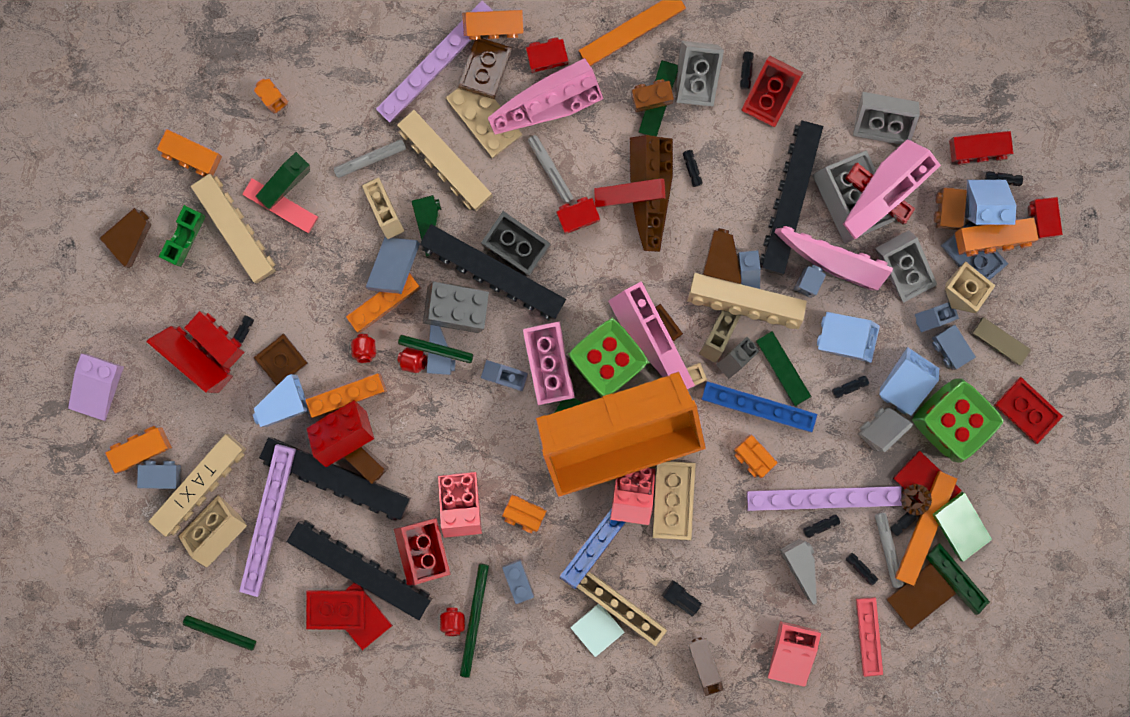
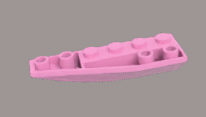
[488,58,603,134]
[843,139,941,239]
[775,226,893,290]
[608,281,695,390]

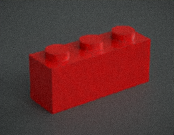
[949,131,1014,165]
[184,311,245,369]

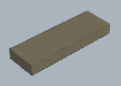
[972,317,1031,366]

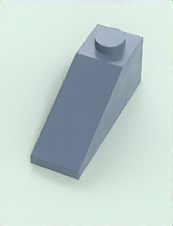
[427,325,456,375]

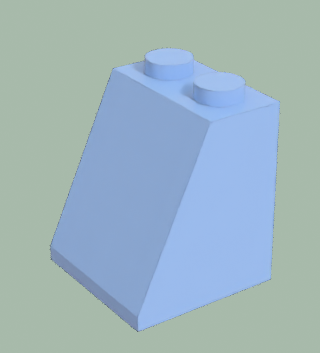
[965,180,1016,225]
[817,312,880,363]
[879,347,940,416]
[253,374,309,427]

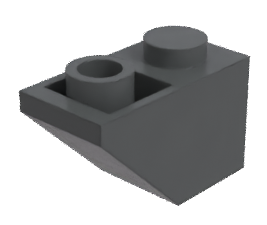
[716,337,760,379]

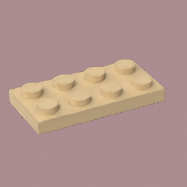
[446,88,523,159]
[652,461,696,540]

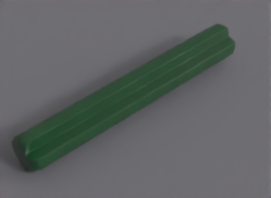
[398,335,474,363]
[183,615,257,651]

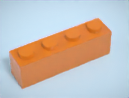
[955,218,1039,257]
[346,272,421,333]
[305,373,387,418]

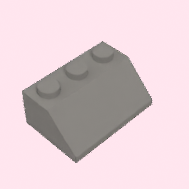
[853,92,920,145]

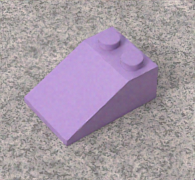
[68,354,124,421]

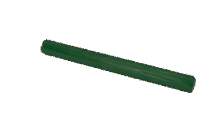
[460,563,489,678]

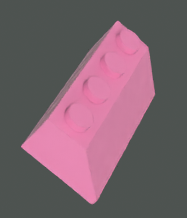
[523,322,575,405]

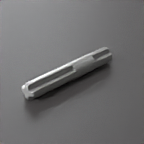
[528,135,573,203]
[334,139,406,178]
[875,512,904,588]

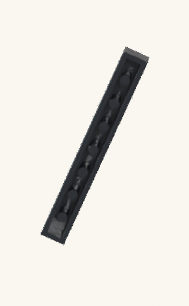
[759,120,824,276]
[420,224,566,321]
[259,437,411,521]
[286,520,433,620]

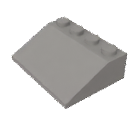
[813,150,896,244]

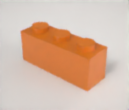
[462,10,523,40]
[157,129,222,177]
[105,426,172,474]

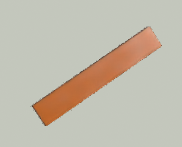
[578,0,686,66]
[895,471,957,586]

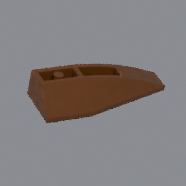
[630,135,673,252]

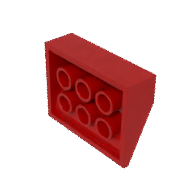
[146,326,233,393]

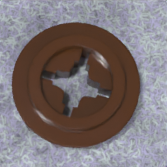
[900,484,932,515]

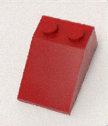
[741,56,804,127]

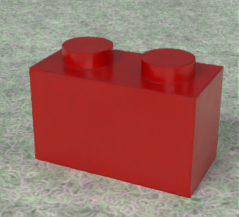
[526,37,568,73]
[556,197,600,235]
[1028,197,1063,239]

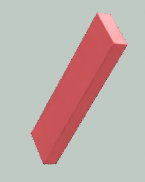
[242,178,319,233]
[856,597,883,677]

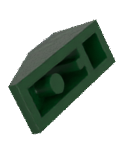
[255,152,310,210]
[411,195,442,258]

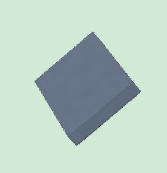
[941,221,1008,280]
[366,237,420,294]

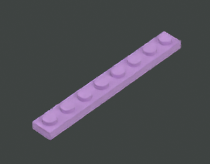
[376,1,493,123]
[239,444,296,597]
[747,486,902,511]

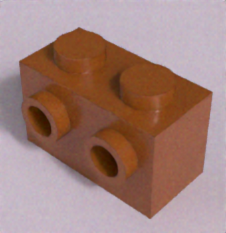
[631,79,674,113]
[934,188,967,230]

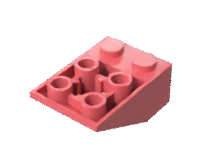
[610,468,655,525]
[438,472,482,538]
[767,621,821,687]

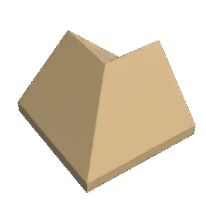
[945,261,995,313]

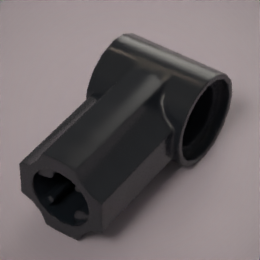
[661,580,702,617]

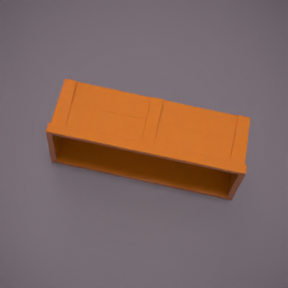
[536,372,706,497]

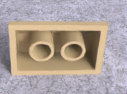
[178,495,247,567]

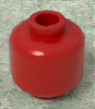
[351,334,376,363]
[397,347,427,373]
[440,608,465,637]

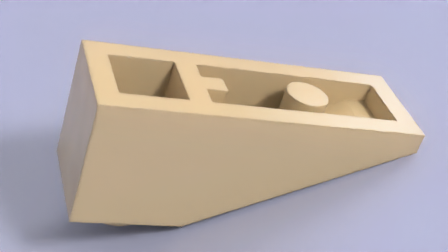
[362,178,405,239]

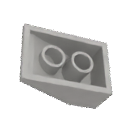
[676,41,724,106]
[875,230,937,303]
[858,408,913,452]
[780,539,817,605]

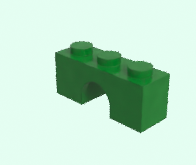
[159,205,206,267]

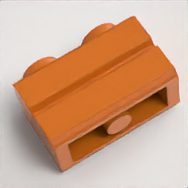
[254,79,288,114]
[734,434,778,478]
[502,494,547,534]

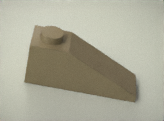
[699,310,741,363]

